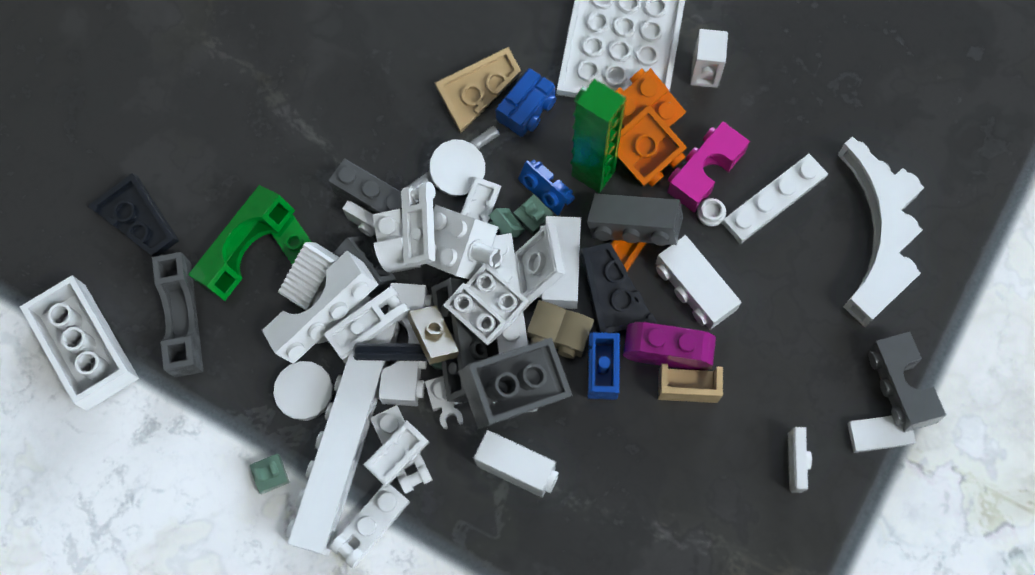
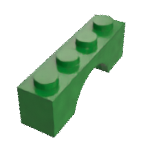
[188,185,296,301]

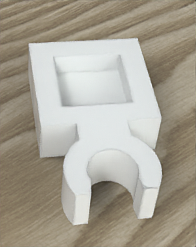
[425,376,463,429]

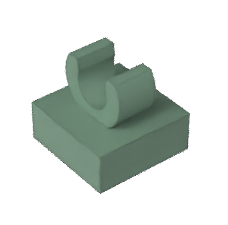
[513,194,554,235]
[488,208,525,237]
[249,453,290,494]

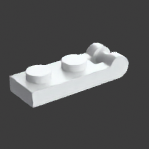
[401,182,436,267]
[324,287,411,360]
[370,405,433,494]
[329,484,410,568]

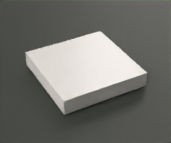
[515,223,565,304]

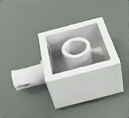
[428,205,503,280]

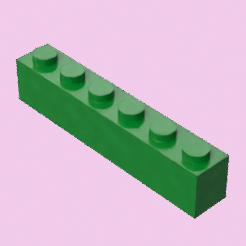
[570,79,626,194]

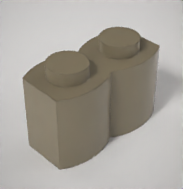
[526,300,594,359]

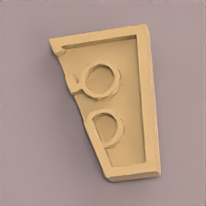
[435,47,521,134]

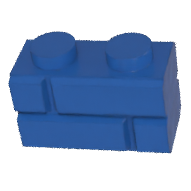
[495,68,557,137]
[587,332,620,400]

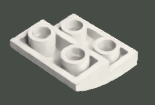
[443,264,531,345]

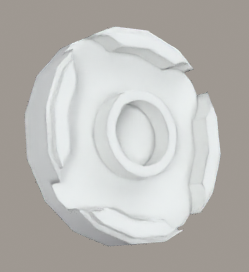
[429,139,485,196]
[273,361,334,421]

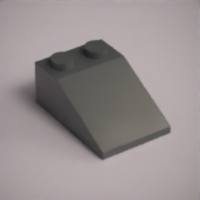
[458,338,573,429]

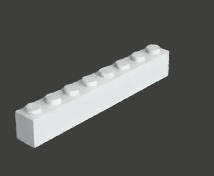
[286,321,401,556]

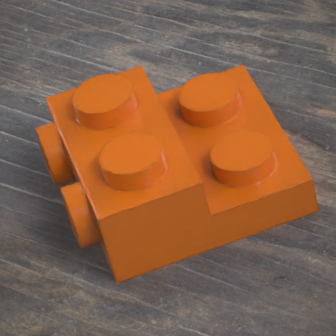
[616,68,687,127]
[617,105,687,187]

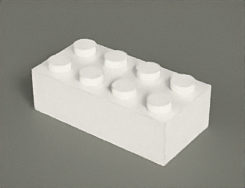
[20,275,139,411]

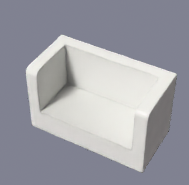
[690,29,728,88]

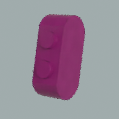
[623,322,716,371]

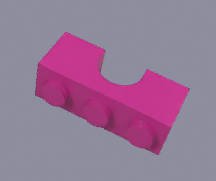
[667,122,750,213]

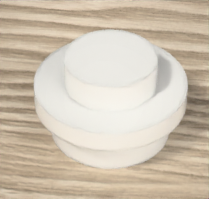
[697,198,726,226]

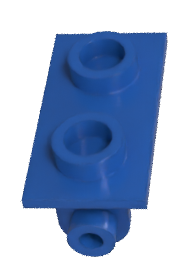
[518,160,575,216]

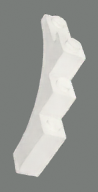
[838,136,925,327]

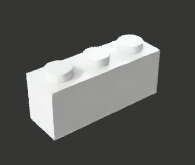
[538,216,581,309]
[656,235,742,330]

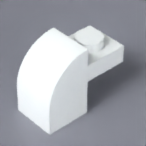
[372,209,421,273]

